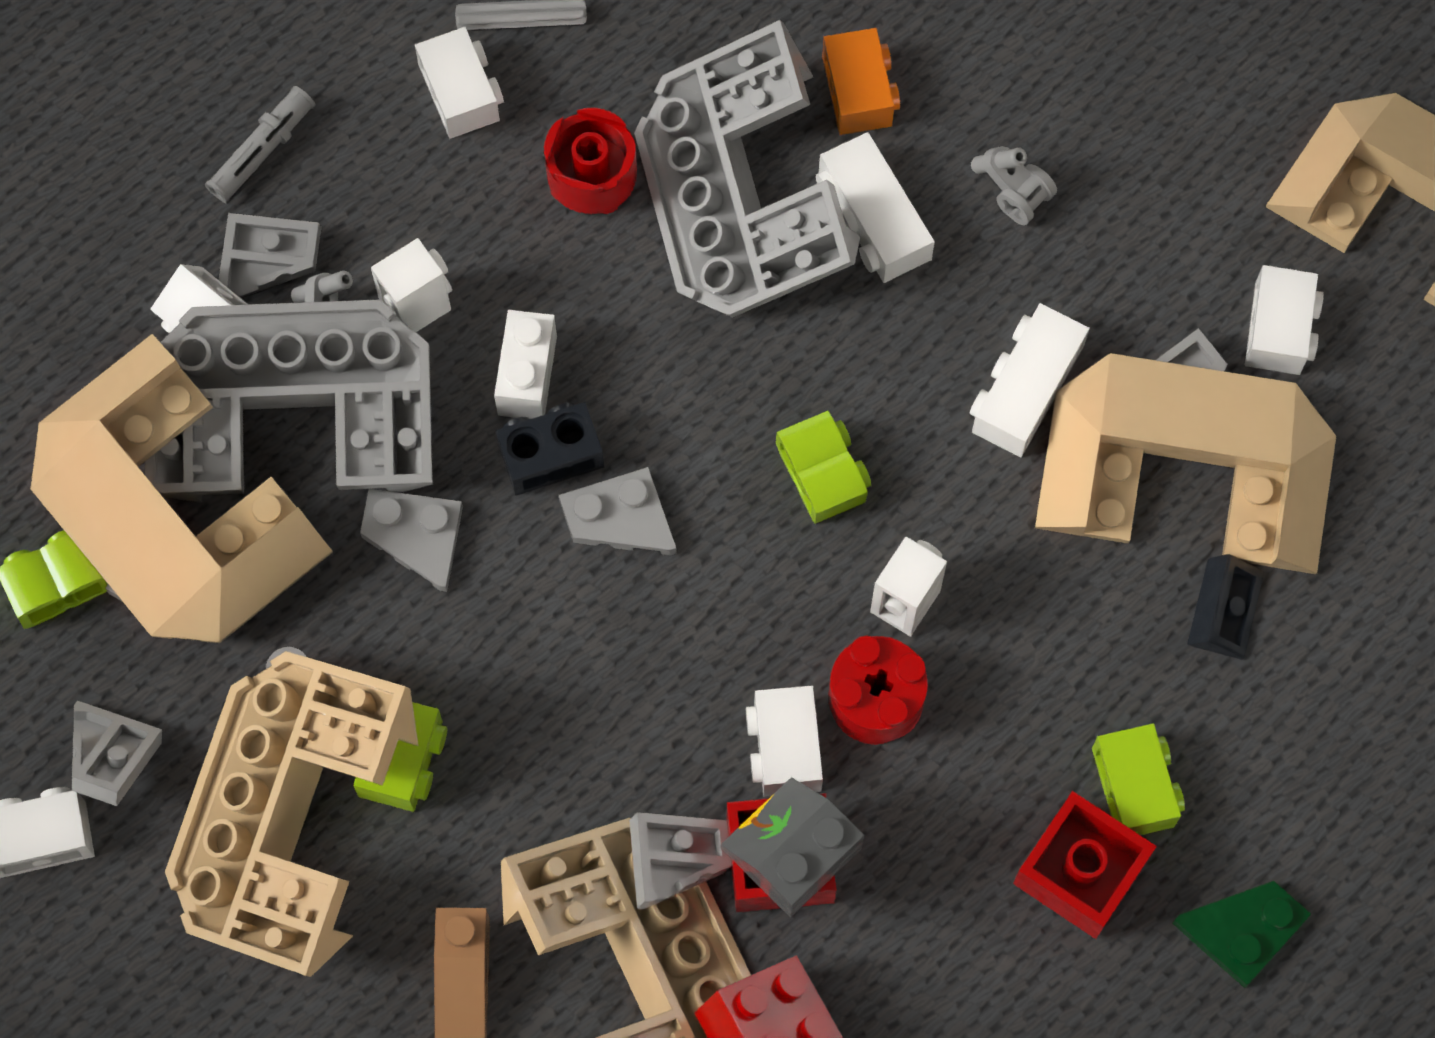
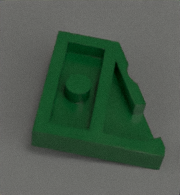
[1172,881,1311,988]

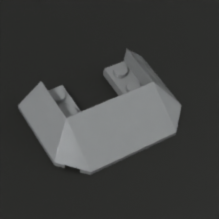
[634,20,861,318]
[145,300,433,502]

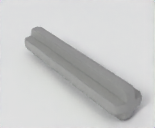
[455,0,587,30]

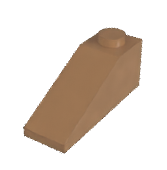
[434,908,490,1038]

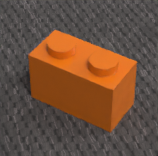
[822,28,900,135]

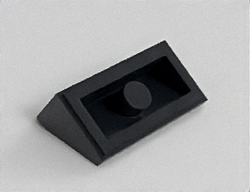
[1187,554,1264,660]

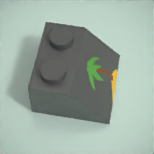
[720,777,864,918]

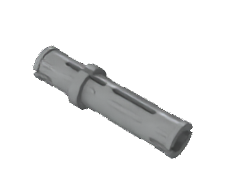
[205,86,315,204]

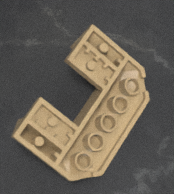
[1266,93,1435,306]
[31,334,333,643]
[1035,353,1336,574]
[165,651,418,977]
[501,818,751,1038]

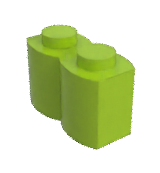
[776,411,871,524]
[0,530,108,629]

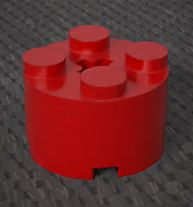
[544,108,637,214]
[828,635,928,745]

